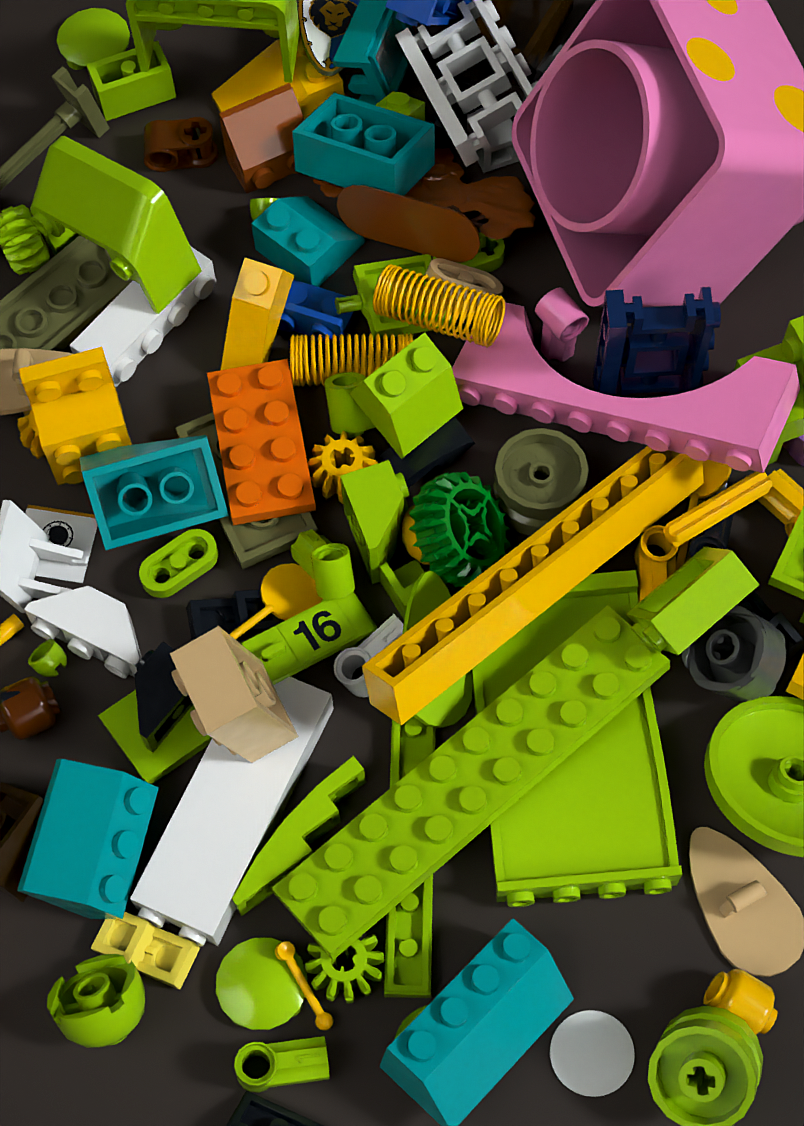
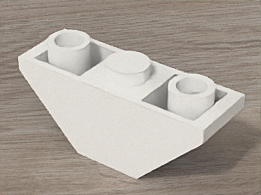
[24,586,142,678]

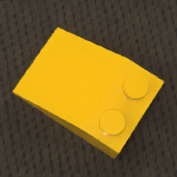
[211,34,344,119]

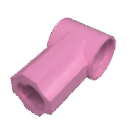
[535,287,589,362]

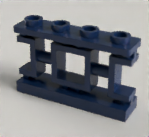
[592,287,721,398]

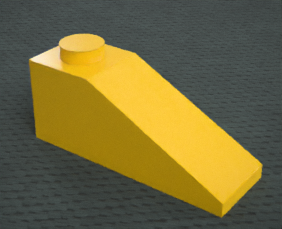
[221,257,294,370]

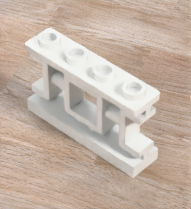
[395,0,538,167]

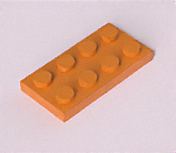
[207,359,316,526]

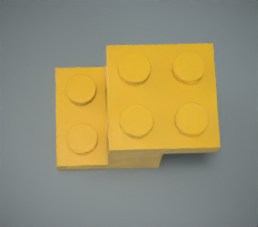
[19,347,132,485]

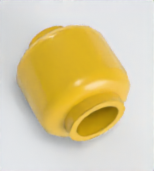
[703,968,778,1035]

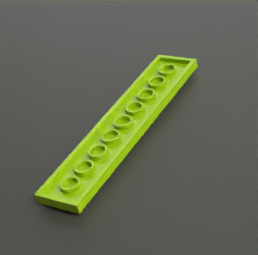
[272,605,670,960]

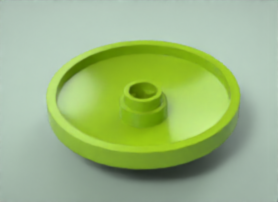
[704,696,804,857]

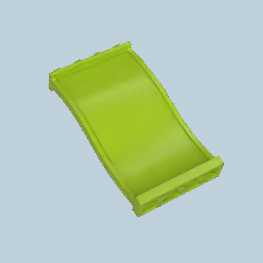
[464,570,682,907]

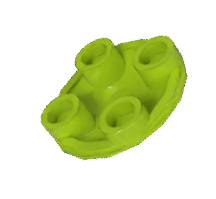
[57,8,130,70]
[216,938,307,1030]

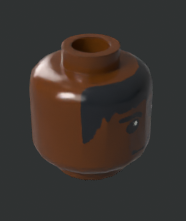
[0,676,61,740]

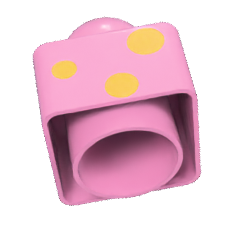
[512,0,804,307]

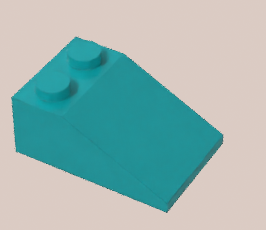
[80,435,229,550]

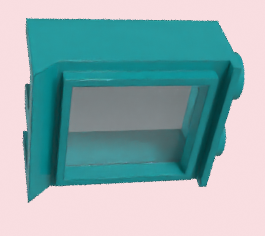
[332,0,415,105]

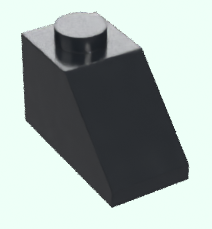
[134,642,193,752]

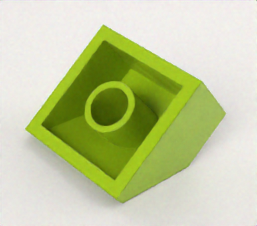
[349,332,463,459]
[340,460,409,584]

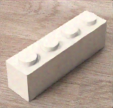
[70,247,216,387]

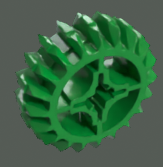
[409,472,511,587]

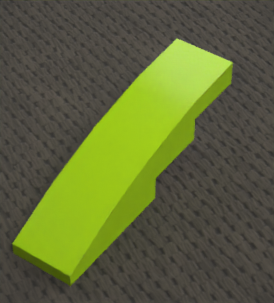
[232,755,366,916]

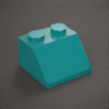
[251,196,365,287]

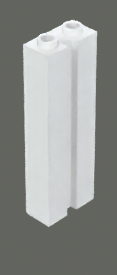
[130,677,334,947]

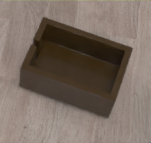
[465,0,574,86]

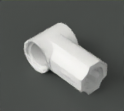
[334,614,404,698]

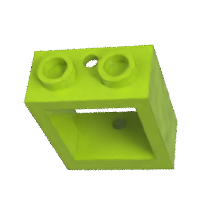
[627,547,760,655]

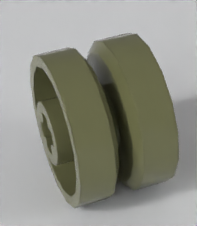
[493,428,589,536]

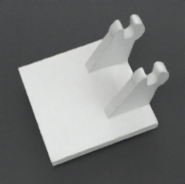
[0,500,89,613]

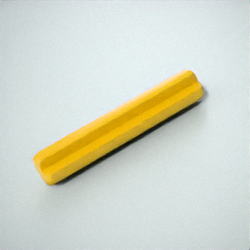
[663,471,773,547]

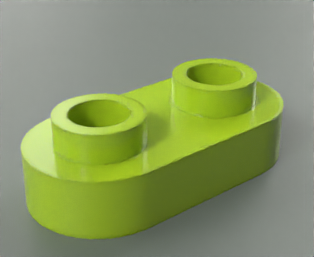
[139,529,218,598]

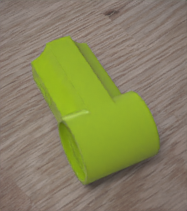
[291,529,355,600]
[234,1036,330,1093]

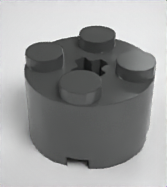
[682,605,786,702]

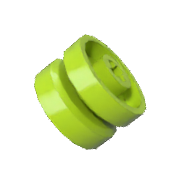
[648,1006,763,1126]

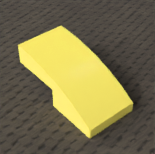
[91,912,200,990]

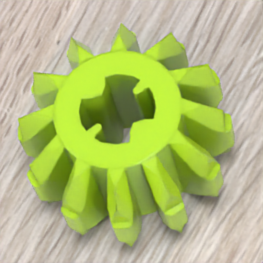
[0,204,50,275]
[305,934,384,1004]

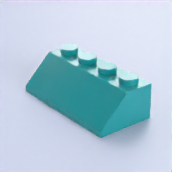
[379,918,574,1126]

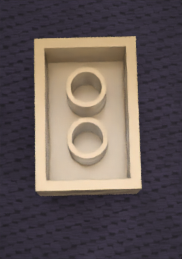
[170,626,299,763]

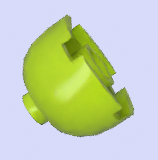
[47,954,145,1048]

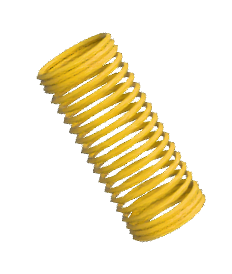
[373,264,505,348]
[290,333,413,387]

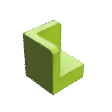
[379,560,424,619]

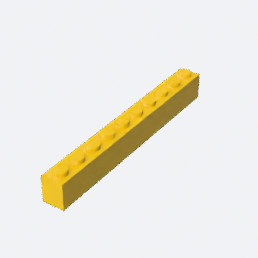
[362,446,704,726]

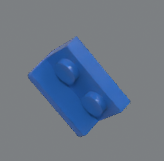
[278,279,358,346]

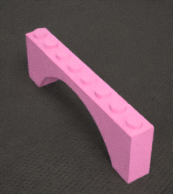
[452,302,800,473]

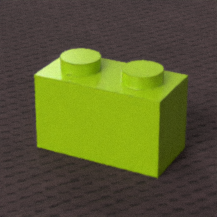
[86,41,177,121]

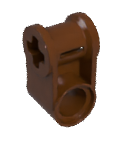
[144,117,219,172]

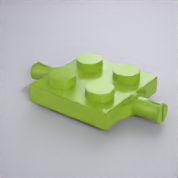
[335,254,452,340]

